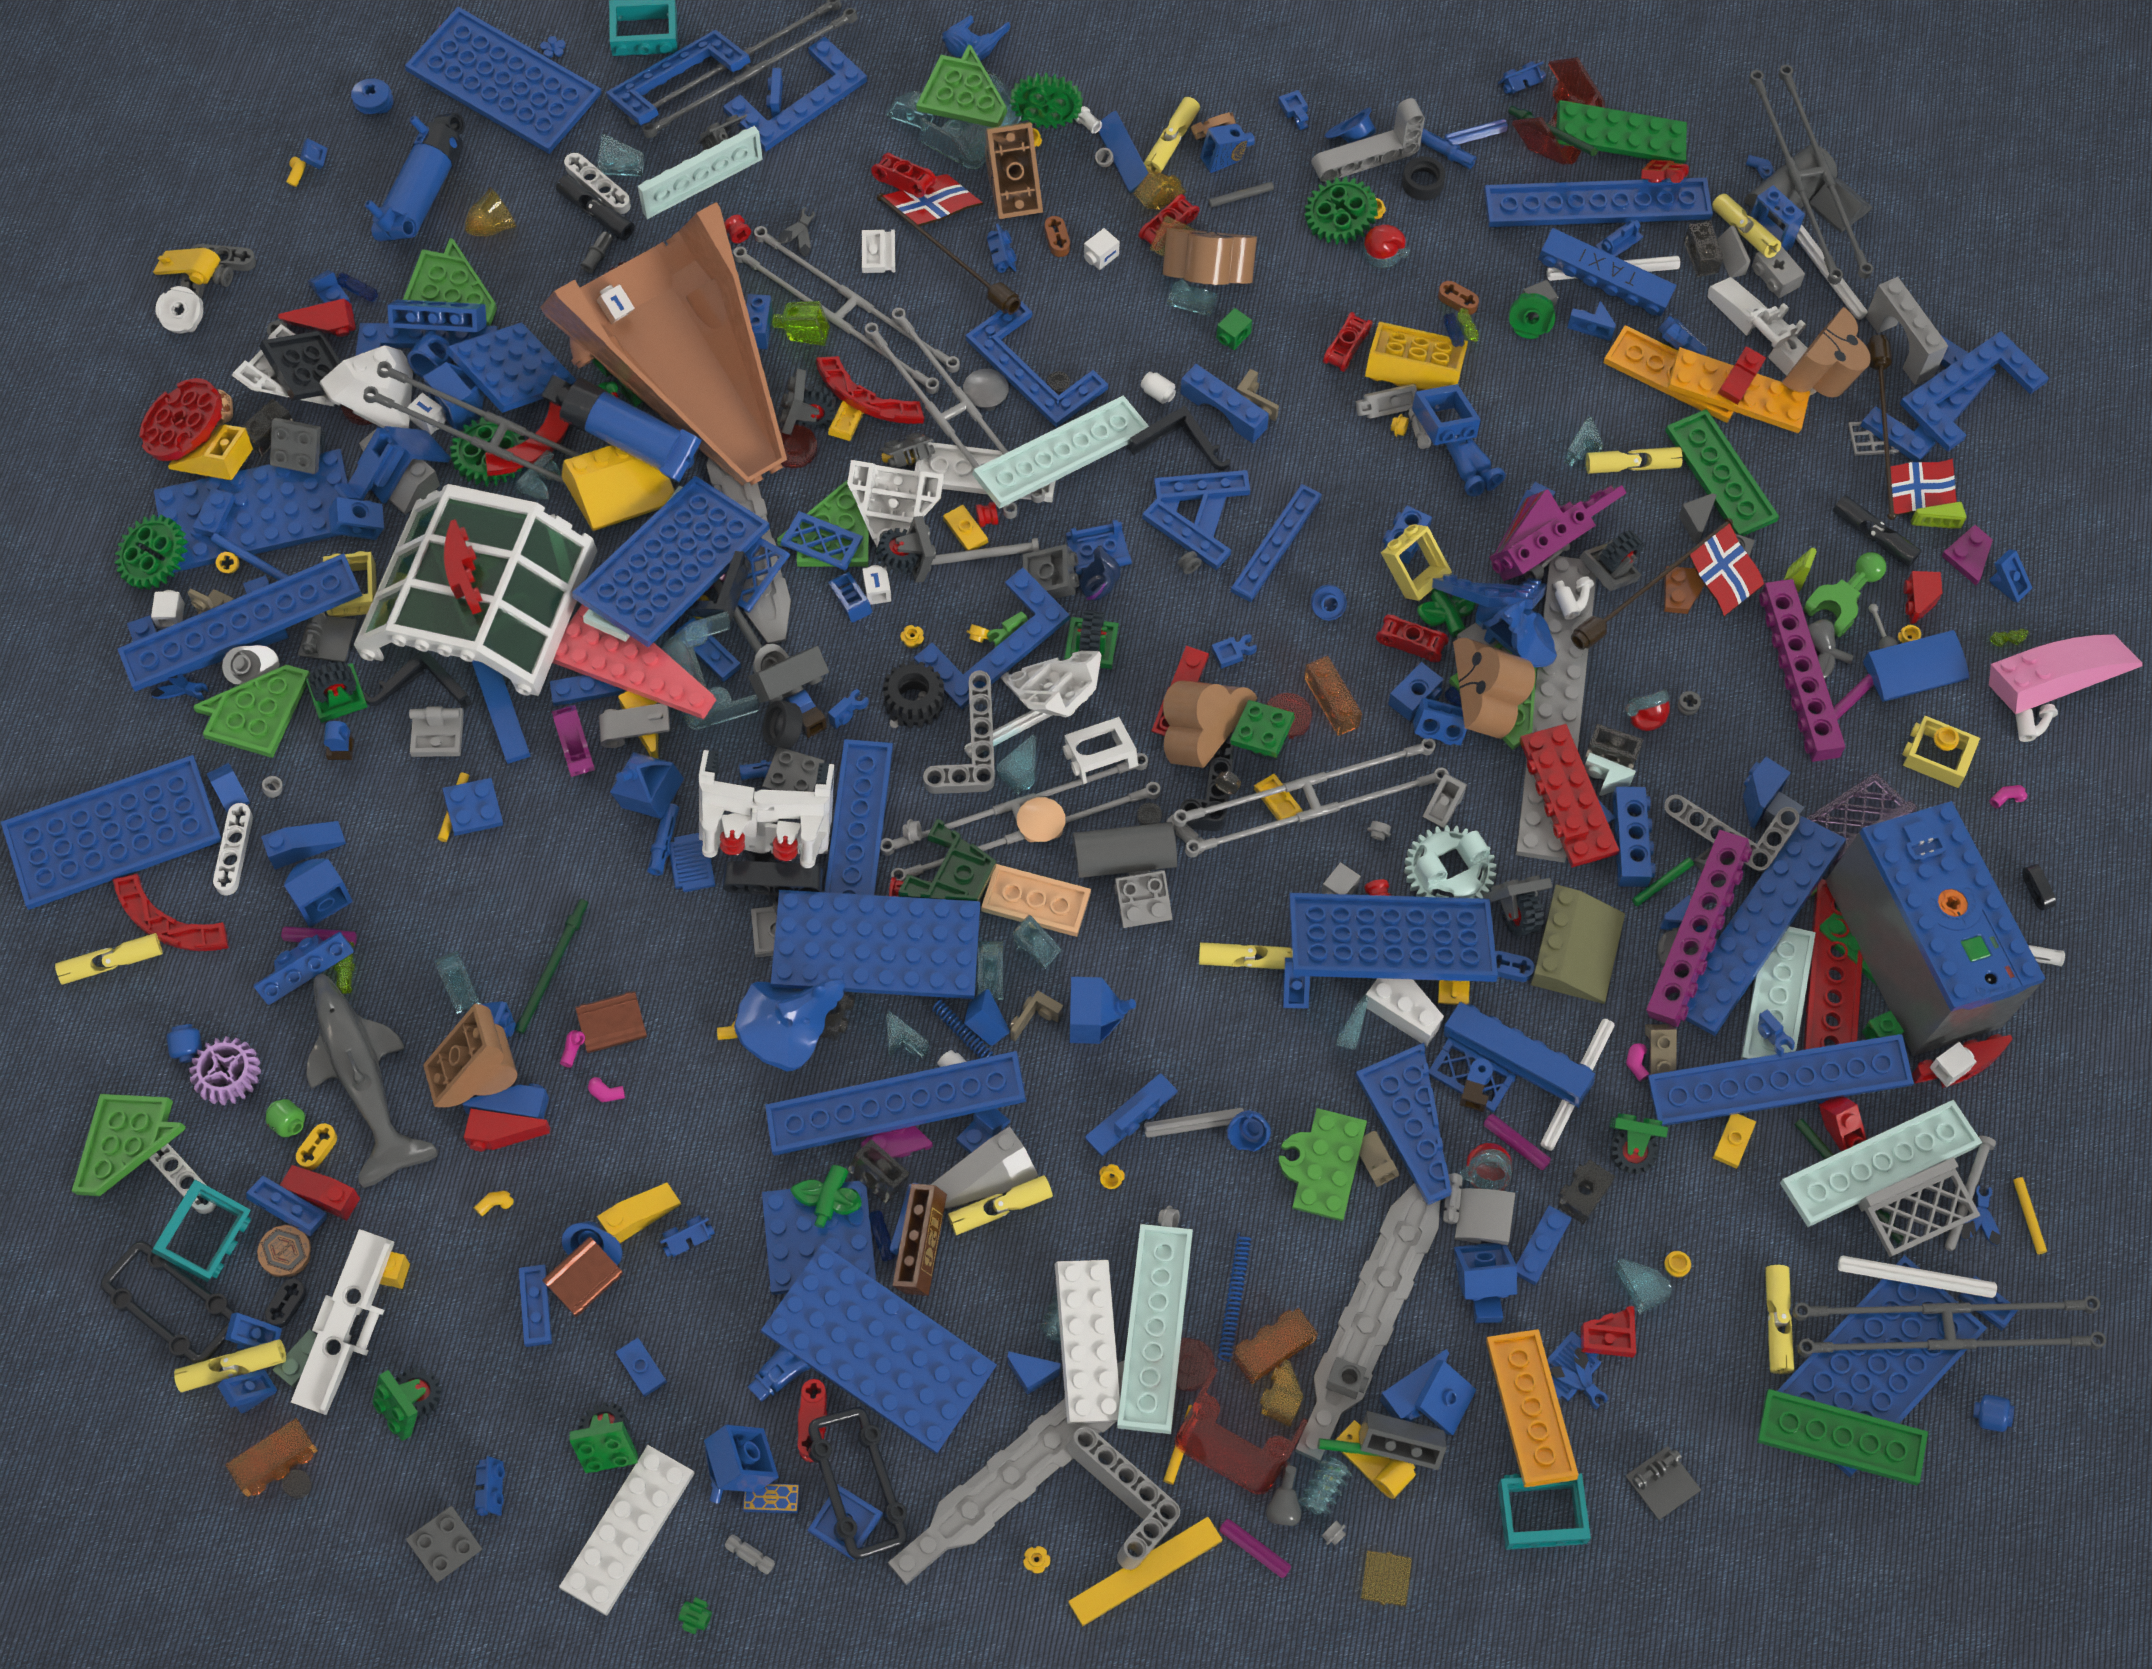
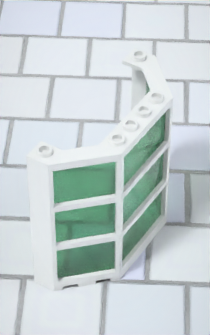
[354,484,597,696]

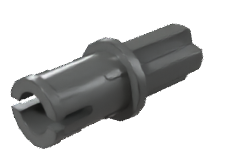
[580,231,613,274]

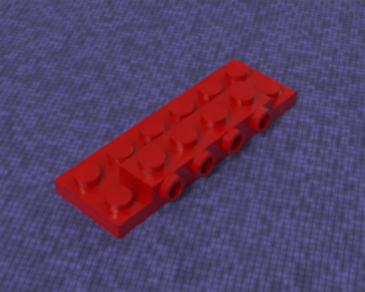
[1519,724,1619,868]

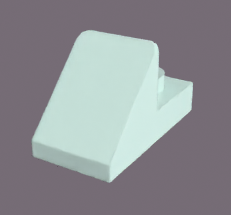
[1584,753,1636,796]

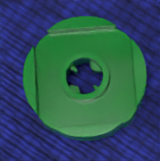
[1509,293,1555,339]

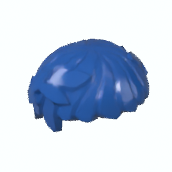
[1227,1110,1271,1151]

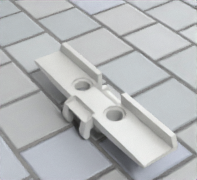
[1708,277,1817,395]
[291,1229,394,1415]

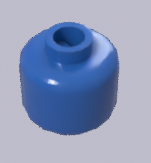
[166,1024,203,1063]
[1973,1394,2015,1432]

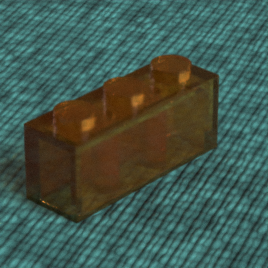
[1304,655,1362,736]
[1233,1308,1318,1384]
[225,1418,318,1497]

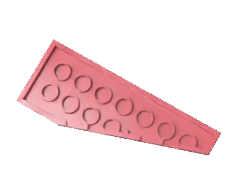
[552,604,716,719]

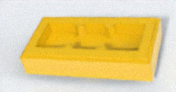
[828,401,864,441]
[943,505,988,551]
[1254,773,1302,820]
[1713,1114,1756,1169]

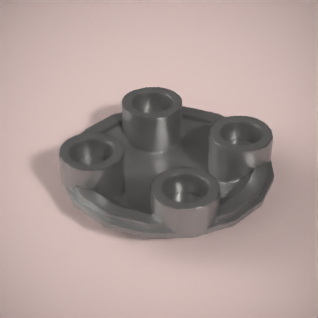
[963,369,1009,411]

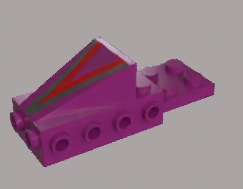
[1489,485,1627,581]

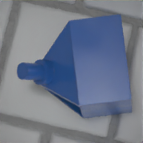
[423,362,484,431]
[610,752,684,819]
[284,859,353,928]
[1070,977,1136,1044]
[704,1425,779,1503]

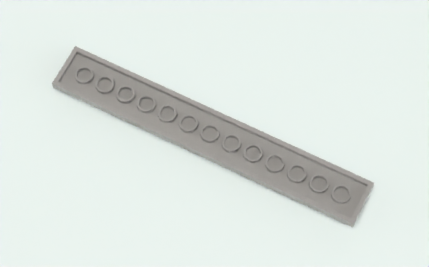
[1516,556,1596,863]

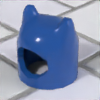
[407,330,453,378]

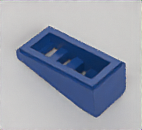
[828,572,872,622]

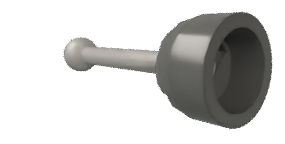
[1524,544,1570,580]
[1868,604,1898,649]

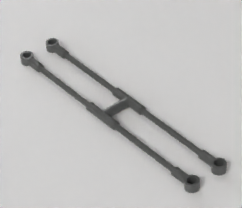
[627,0,858,138]
[1749,65,1873,285]
[363,361,582,485]
[1792,1296,2106,1357]

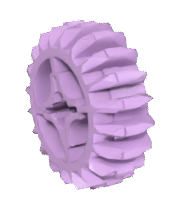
[189,1037,261,1106]

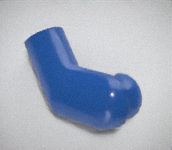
[1746,155,1775,179]

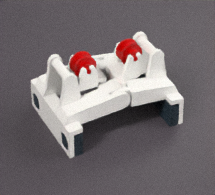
[699,750,834,868]

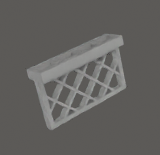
[1858,1157,1981,1257]

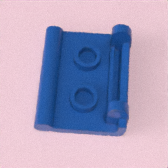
[1066,520,1132,575]

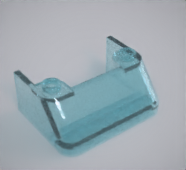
[920,69,1021,169]
[662,611,758,730]

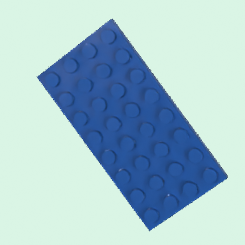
[405,7,602,154]
[154,449,348,573]
[572,476,770,647]
[1,755,222,910]
[771,890,980,999]
[1289,893,1498,982]
[760,1244,997,1455]
[1777,1255,1987,1477]

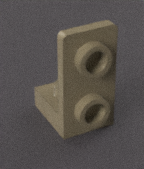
[1236,369,1279,421]
[187,589,234,614]
[1009,991,1064,1041]
[1645,1024,1677,1075]
[1359,1131,1400,1187]

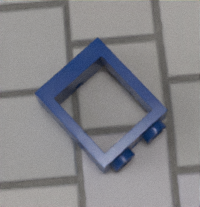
[1750,185,1805,251]
[1412,384,1481,445]

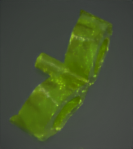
[1457,308,1479,342]
[1990,628,2029,647]

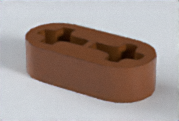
[1045,216,1070,257]
[1438,281,1479,315]

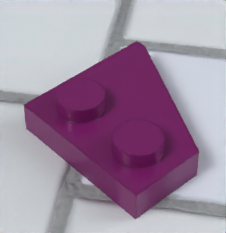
[861,1126,933,1164]

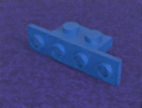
[254,931,354,1005]
[1085,1074,1178,1157]

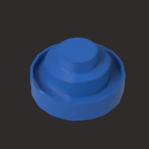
[1311,584,1347,621]

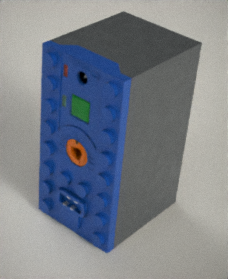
[1826,801,2046,1056]

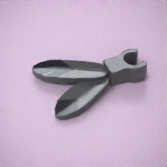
[778,207,815,257]

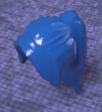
[942,15,1011,61]

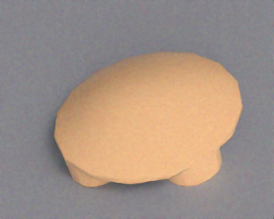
[1017,797,1065,842]

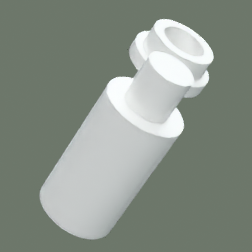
[1554,576,1594,620]
[2015,704,2058,742]

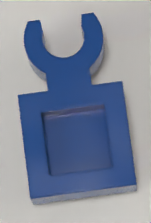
[1211,634,1257,669]

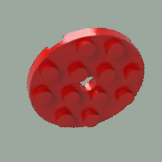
[139,378,222,461]

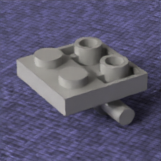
[409,706,464,757]
[1114,870,1173,928]

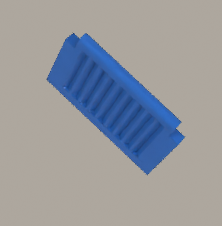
[669,833,715,892]
[1547,1331,1601,1402]

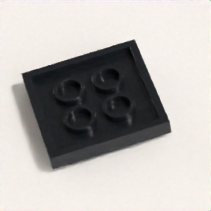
[259,330,341,401]

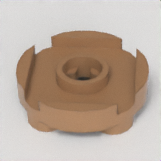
[1191,112,1236,140]

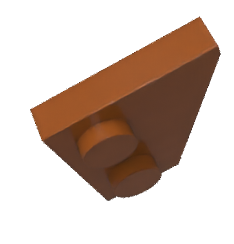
[1664,566,1705,614]

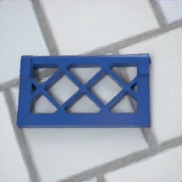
[780,511,863,571]
[717,537,790,613]
[1429,1037,1516,1113]

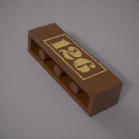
[892,1184,947,1296]

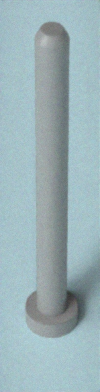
[931,538,1039,565]
[1945,1136,1996,1251]

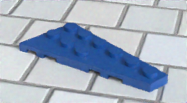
[1355,1043,1452,1206]

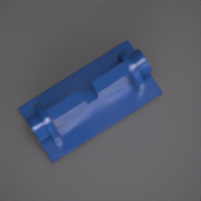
[1498,61,1546,94]
[1595,220,1643,257]
[987,224,1017,273]
[659,1215,715,1257]
[474,1456,505,1516]

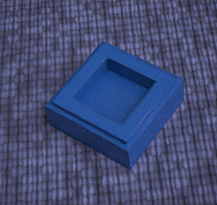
[300,138,328,170]

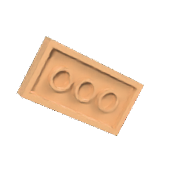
[981,864,1091,937]

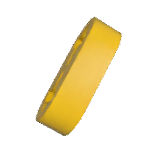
[296,1123,337,1171]

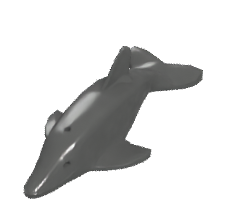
[306,974,439,1188]

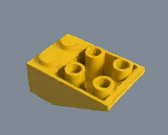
[168,424,253,480]

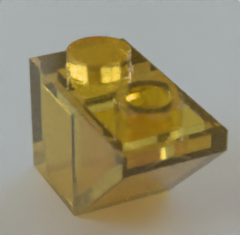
[1134,172,1186,210]
[1260,1359,1303,1427]

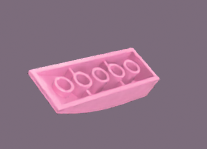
[1989,634,2142,714]

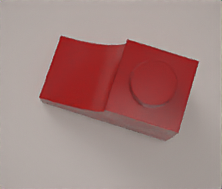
[1718,346,1766,405]

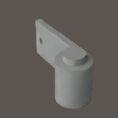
[599,703,670,748]

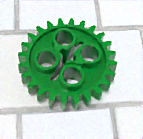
[1010,73,1083,129]
[1305,176,1378,245]
[450,417,526,486]
[115,514,188,590]

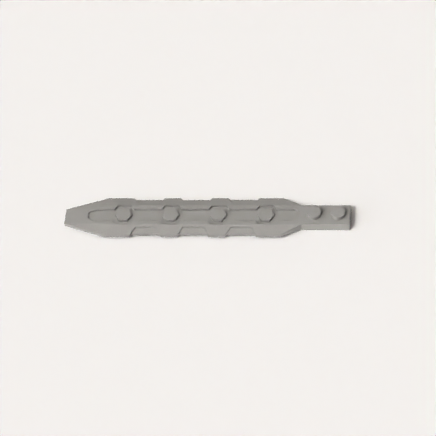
[706,458,791,644]
[1295,1183,1440,1463]
[888,1360,1125,1585]

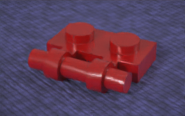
[1641,160,1689,183]

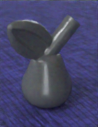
[1808,619,1854,679]
[1266,1461,1301,1526]

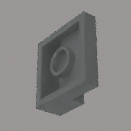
[1023,544,1079,599]

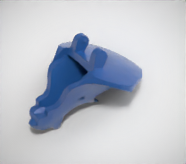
[1475,600,1557,667]
[734,978,845,1071]

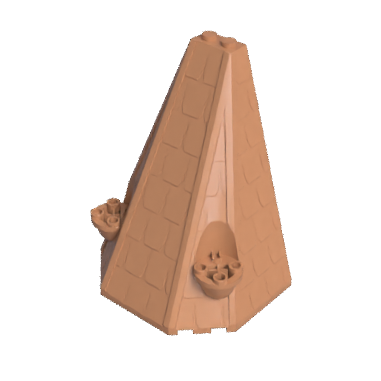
[540,202,787,486]

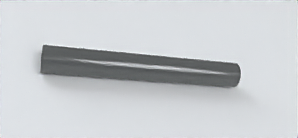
[1208,181,1274,208]

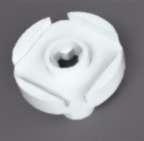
[156,286,203,333]

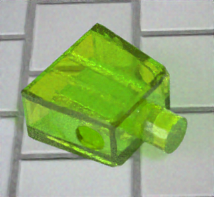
[772,301,830,346]

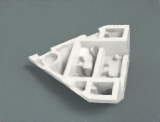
[232,324,335,407]
[320,345,413,428]
[847,460,944,547]
[1001,651,1101,717]

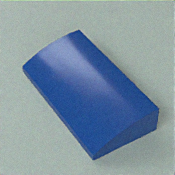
[1863,630,1969,702]

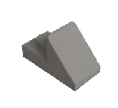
[1422,773,1467,828]

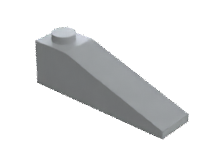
[359,429,440,515]
[930,1126,1039,1210]

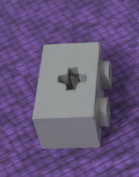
[1752,246,1805,298]

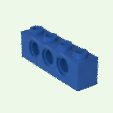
[388,299,486,332]
[1612,787,1655,887]

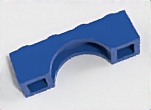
[1180,364,1269,444]

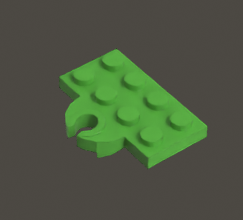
[1278,1108,1367,1222]

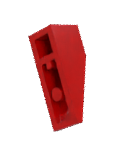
[278,299,356,337]
[464,1109,550,1152]
[280,1165,360,1221]

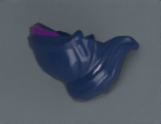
[1079,545,1121,601]

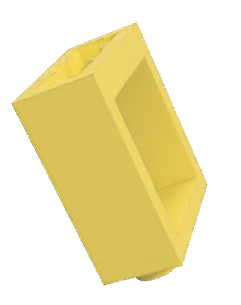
[1381,524,1452,601]
[323,551,377,617]
[1902,716,1980,788]

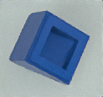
[1473,1296,1503,1323]

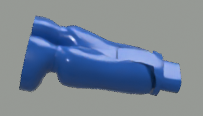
[1445,435,1506,496]
[747,1346,811,1402]

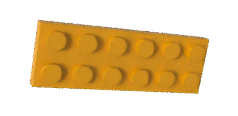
[1603,325,1734,423]
[1667,347,1810,433]
[1486,1329,1579,1488]

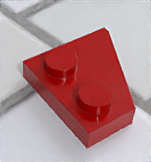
[1581,1306,1636,1357]

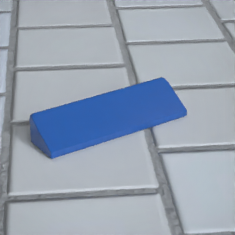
[1098,111,1150,193]

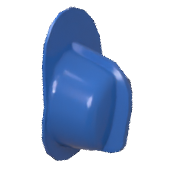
[1325,107,1376,143]
[561,1221,623,1265]

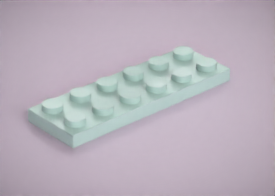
[638,126,763,219]
[1741,927,1816,1060]

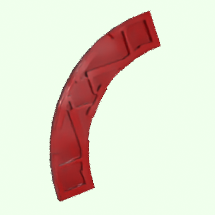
[816,356,924,424]
[485,401,570,476]
[113,873,229,951]

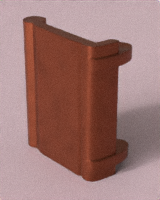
[575,991,647,1053]
[542,1237,623,1318]

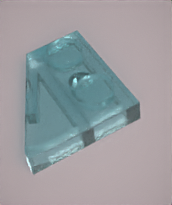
[597,134,644,176]

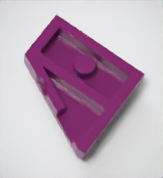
[1942,525,1993,586]

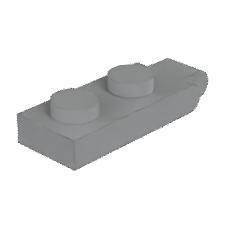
[1356,384,1417,418]

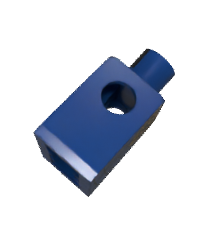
[1200,124,1255,173]

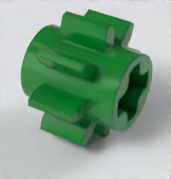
[678,1597,712,1634]

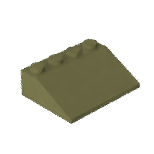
[1531,885,1625,1004]

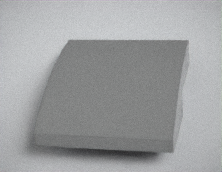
[1454,1188,1515,1245]

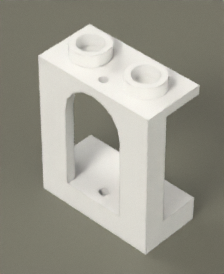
[1063,717,1138,784]

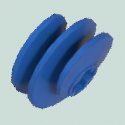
[351,78,394,114]

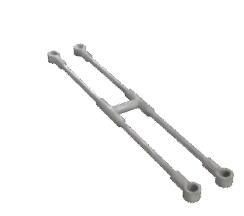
[733,226,960,394]
[865,308,1045,519]
[1172,738,1449,857]
[880,753,1160,881]

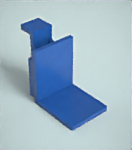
[334,426,451,504]

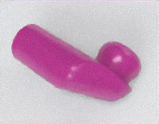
[1989,785,2027,809]
[560,1030,585,1068]
[1626,1043,1650,1082]
[588,1077,625,1102]

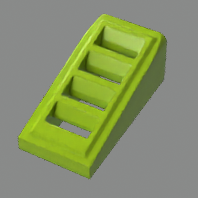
[1911,502,1966,528]
[1784,548,1817,592]

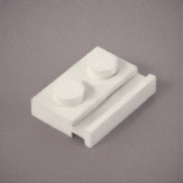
[862,230,895,273]

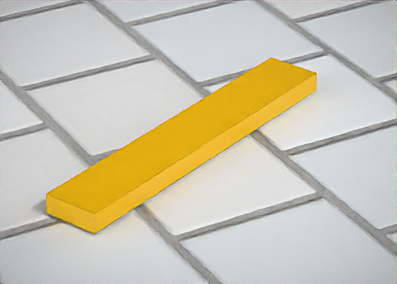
[1068,1517,1222,1627]

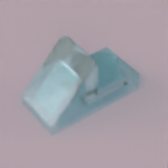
[1564,416,1603,466]
[1013,915,1062,968]
[886,1011,929,1058]

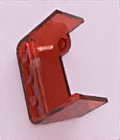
[1512,57,1605,165]
[1175,1367,1308,1495]

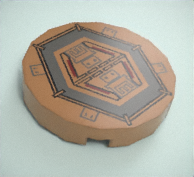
[257,1225,311,1278]

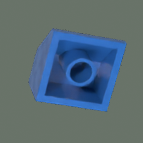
[1743,757,1791,829]
[1454,1243,1517,1300]

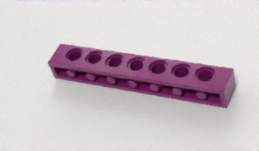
[1759,579,1845,762]
[1646,830,1752,1027]

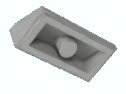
[1715,225,1750,278]

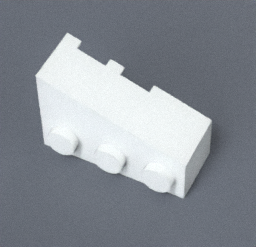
[1363,978,1444,1047]

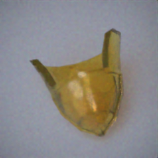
[465,187,517,236]

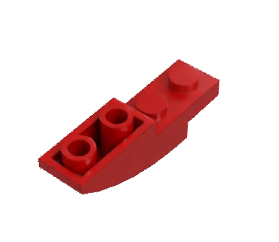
[444,519,483,615]
[1151,646,1209,736]
[1912,1034,2013,1088]

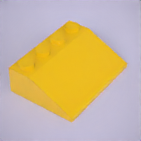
[1365,322,1468,391]
[561,445,675,531]

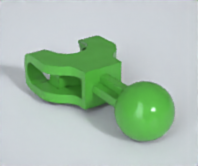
[1803,552,1886,637]

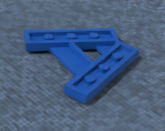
[1142,470,1250,570]
[1432,574,1547,609]

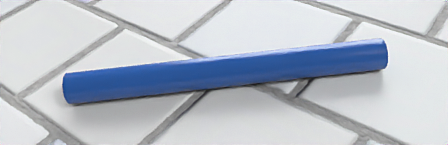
[211,533,289,581]

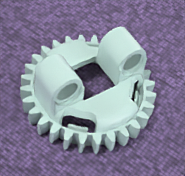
[1404,825,1496,899]

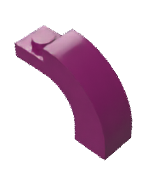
[551,705,595,777]

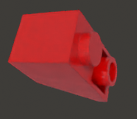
[1903,571,1943,624]
[1819,1096,1867,1152]

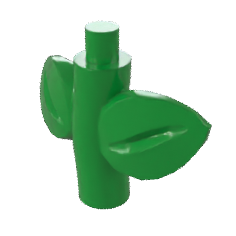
[1417,588,1476,637]
[790,1165,862,1228]

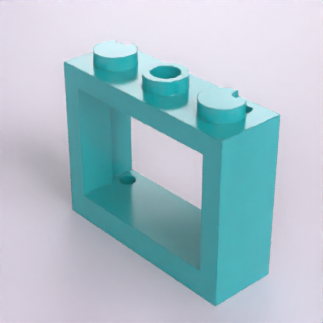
[609,0,678,56]
[151,1180,251,1282]
[1498,1473,1591,1550]

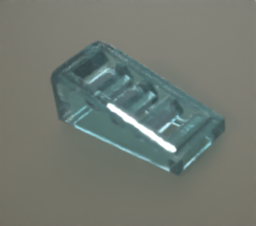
[1336,995,1369,1050]

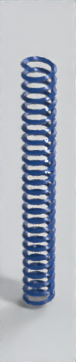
[933,999,1024,1085]
[1217,1232,1252,1362]

